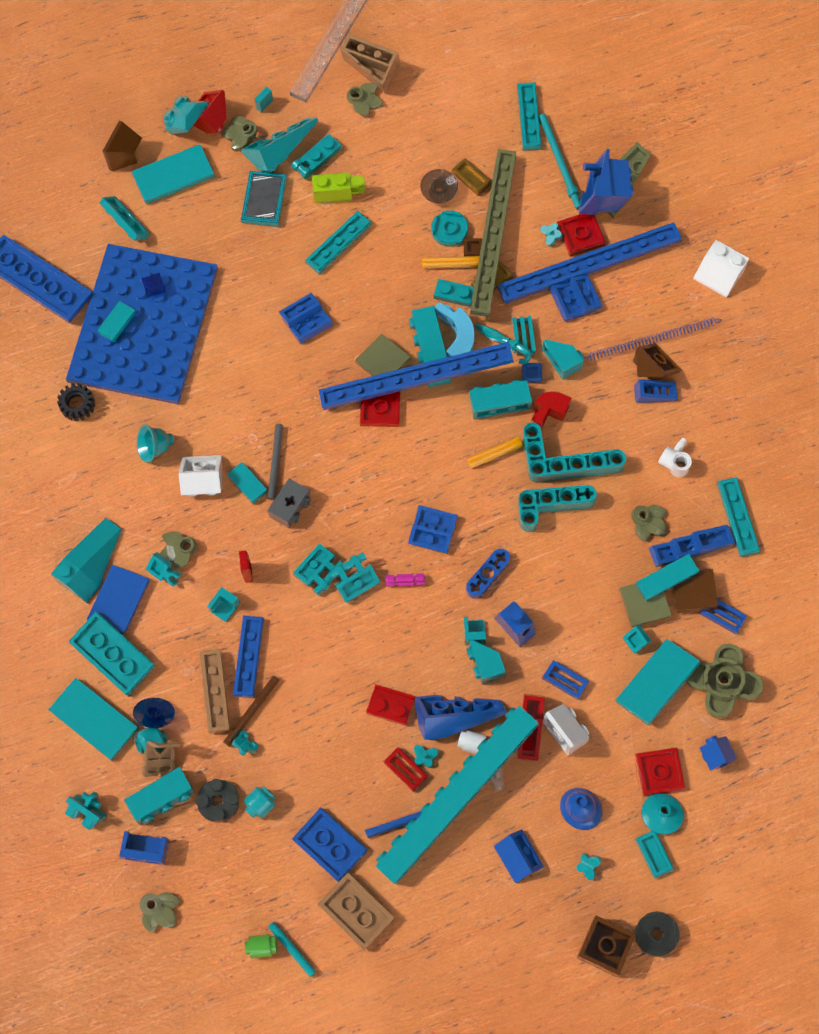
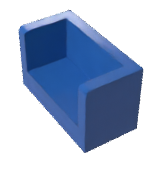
[119,831,169,865]

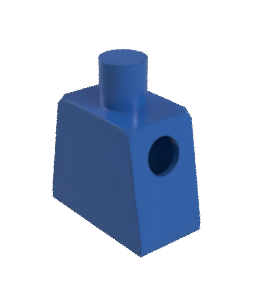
[494,601,535,647]

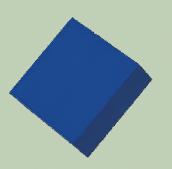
[522,363,542,384]

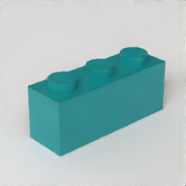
[469,380,532,419]
[124,767,194,825]

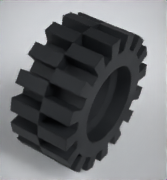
[57,383,95,421]

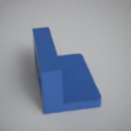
[494,829,544,883]

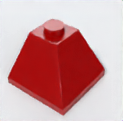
[193,90,227,134]

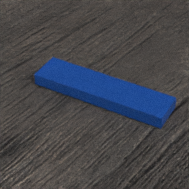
[233,616,264,698]

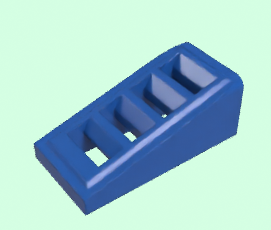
[634,379,678,403]

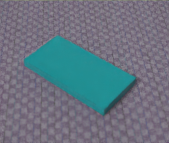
[131,144,215,204]
[68,611,156,696]
[615,639,700,726]
[48,678,139,761]

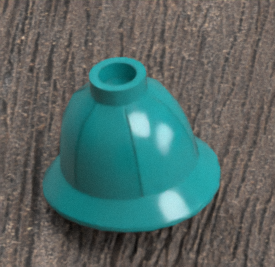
[137,424,174,463]

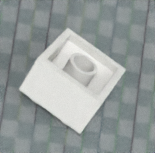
[693,240,749,298]
[178,455,222,497]
[543,704,589,756]

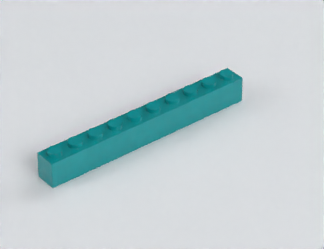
[376,706,539,885]

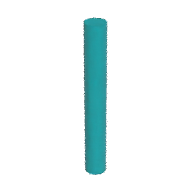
[268,922,317,977]

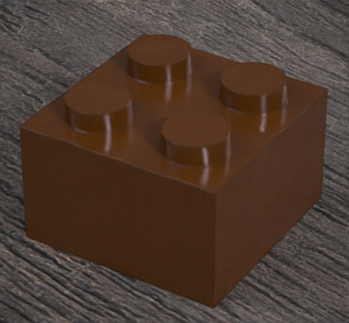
[577,915,636,977]

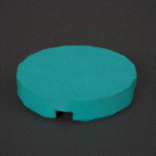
[431,210,468,247]

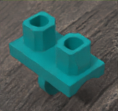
[65,791,107,830]

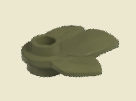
[347,83,383,116]
[221,116,257,151]
[631,505,667,541]
[160,532,197,569]
[140,892,180,933]

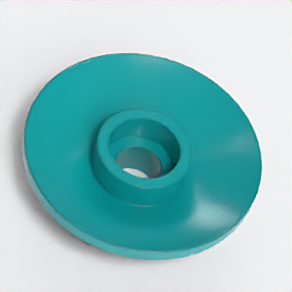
[641,793,684,835]

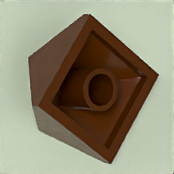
[103,121,142,171]
[633,343,681,377]

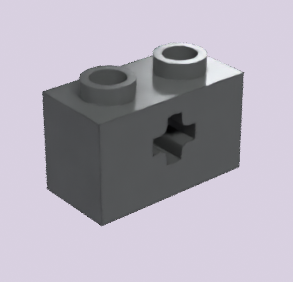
[267,478,311,529]

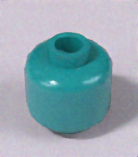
[134,726,167,754]
[244,786,276,818]

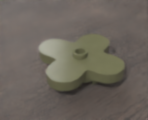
[686,644,763,719]

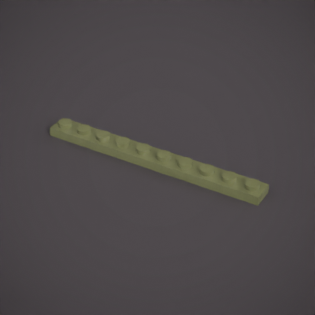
[470,149,516,317]

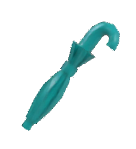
[475,324,531,364]

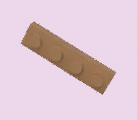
[200,649,230,734]

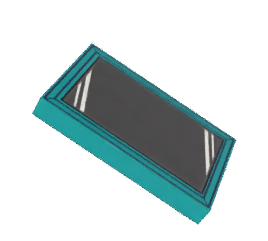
[241,171,287,227]

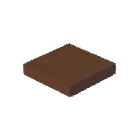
[674,569,718,613]

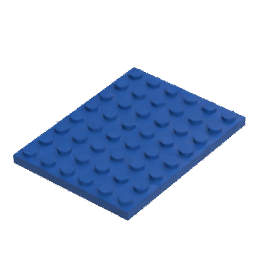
[66,244,218,405]

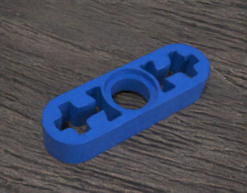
[466,548,510,599]

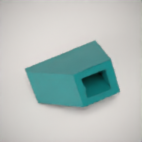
[466,640,506,684]

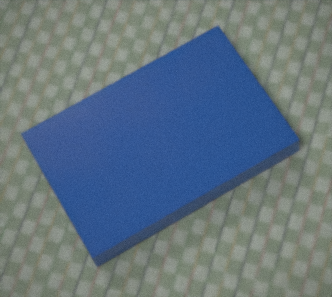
[87,565,150,635]
[292,807,368,882]

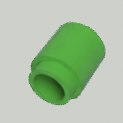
[245,934,277,959]

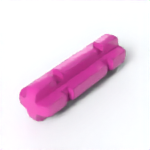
[385,573,425,587]

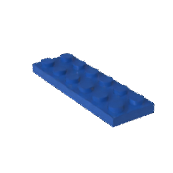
[0,234,92,323]

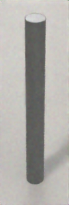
[268,424,283,500]

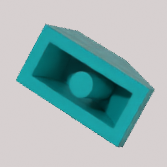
[542,339,584,380]

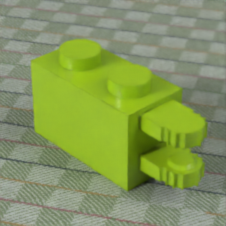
[312,172,366,203]

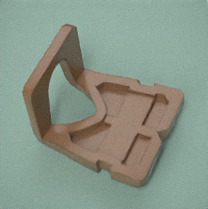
[142,740,182,777]

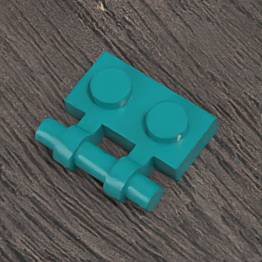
[293,543,343,596]
[328,552,380,603]

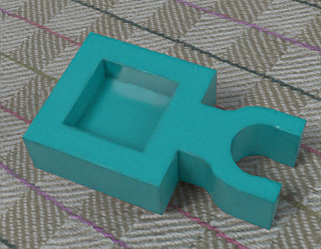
[145,552,182,587]

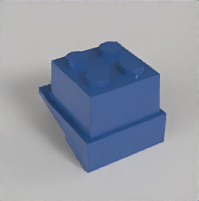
[578,149,633,215]

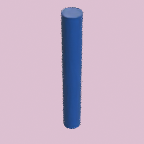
[365,811,421,838]

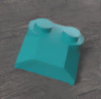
[163,96,209,134]

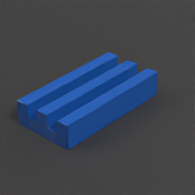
[700,599,747,635]
[542,660,589,700]

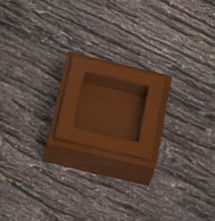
[463,238,482,257]

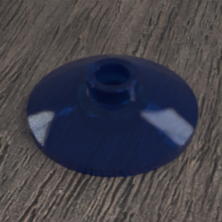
[133,698,175,728]

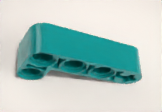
[518,485,597,532]

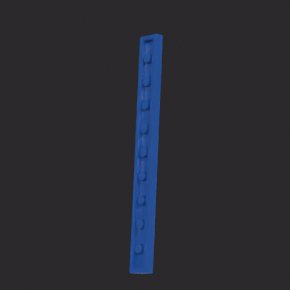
[497,222,682,304]
[319,342,514,410]

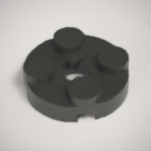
[196,779,239,822]
[635,911,680,957]

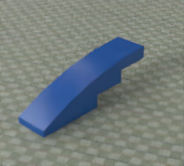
[649,525,735,567]

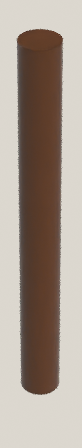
[223,676,280,747]

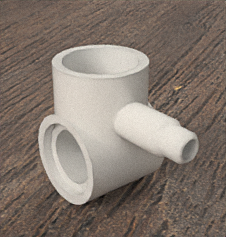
[658,438,692,477]

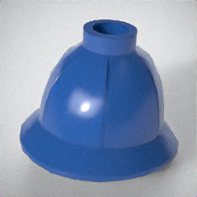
[560,788,602,830]

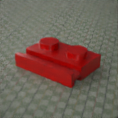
[366,684,415,726]

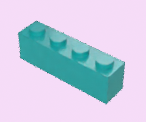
[408,306,451,387]

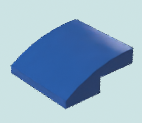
[549,274,602,322]
[279,293,333,344]
[408,505,458,553]

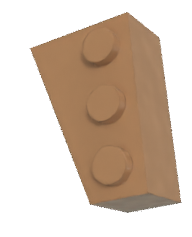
[340,34,400,94]

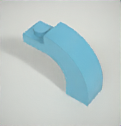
[434,302,474,357]

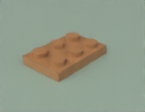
[318,873,395,951]

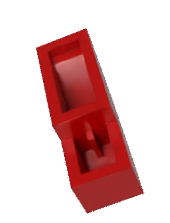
[517,693,545,761]

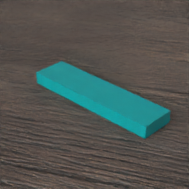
[517,82,541,151]
[305,211,372,274]
[717,477,760,557]

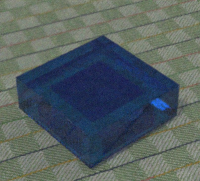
[141,273,166,297]

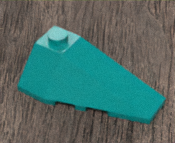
[241,118,318,172]
[51,518,122,603]

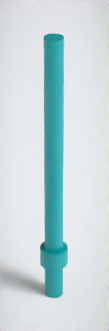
[539,114,580,210]

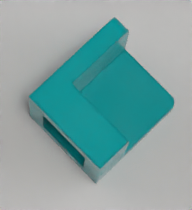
[207,587,240,622]
[464,617,486,645]

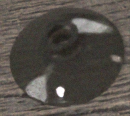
[420,169,458,203]

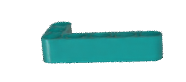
[523,422,626,483]

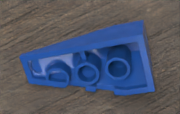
[415,695,506,740]

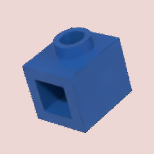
[699,735,737,771]

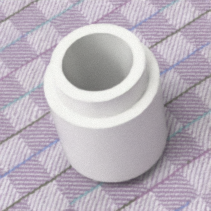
[457,730,487,754]

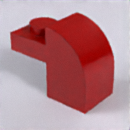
[532,391,572,429]

